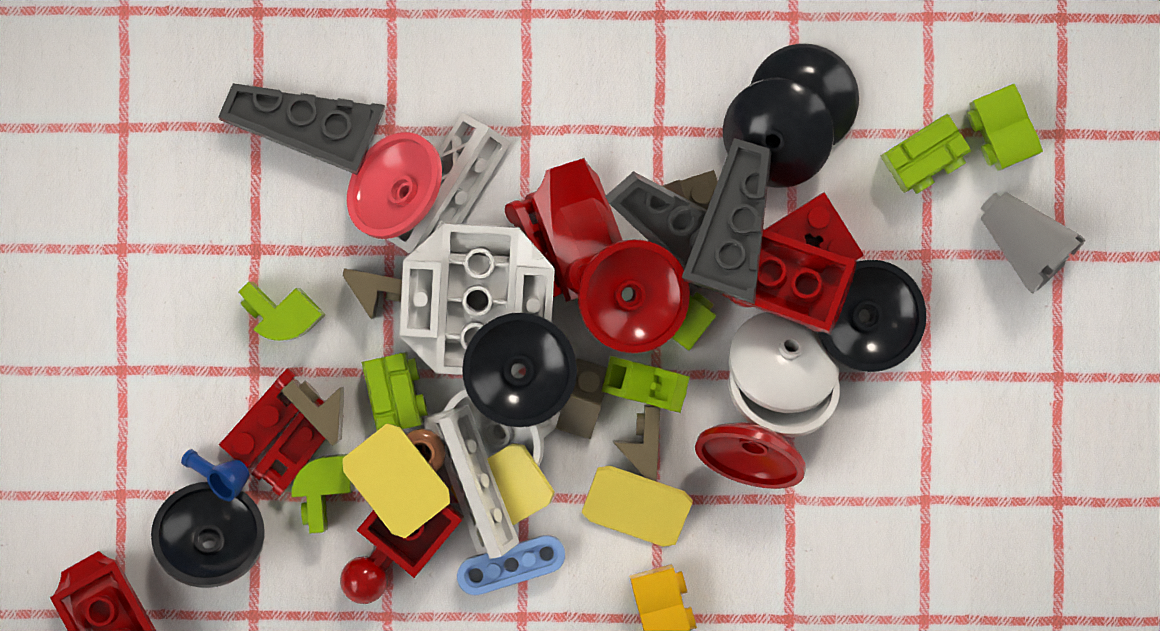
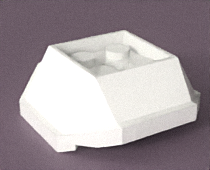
[399,223,555,375]

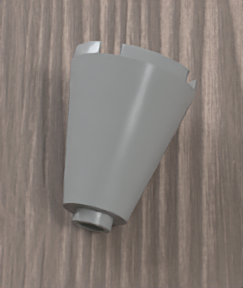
[980,192,1085,294]

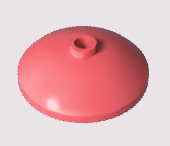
[347,132,442,239]

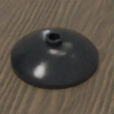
[750,43,859,145]
[723,78,834,188]
[818,260,926,372]
[462,313,577,427]
[151,482,265,588]

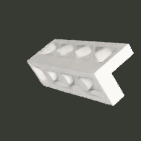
[387,112,511,254]
[427,405,519,559]

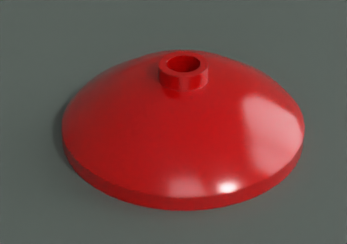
[578,239,690,353]
[695,422,806,489]

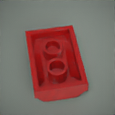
[530,158,623,302]
[722,229,857,334]
[50,551,156,631]

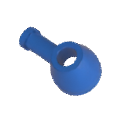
[181,449,250,501]

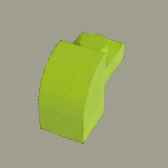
[238,282,326,341]
[601,356,690,413]
[291,454,355,534]

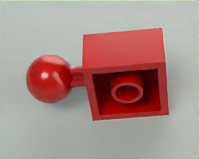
[729,192,864,308]
[340,504,464,604]

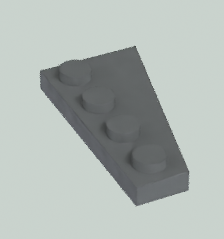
[218,83,385,175]
[682,138,771,304]
[605,171,707,289]

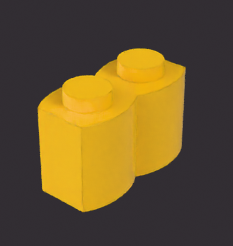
[629,564,697,631]

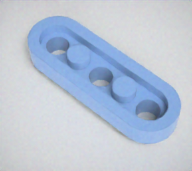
[457,535,565,595]

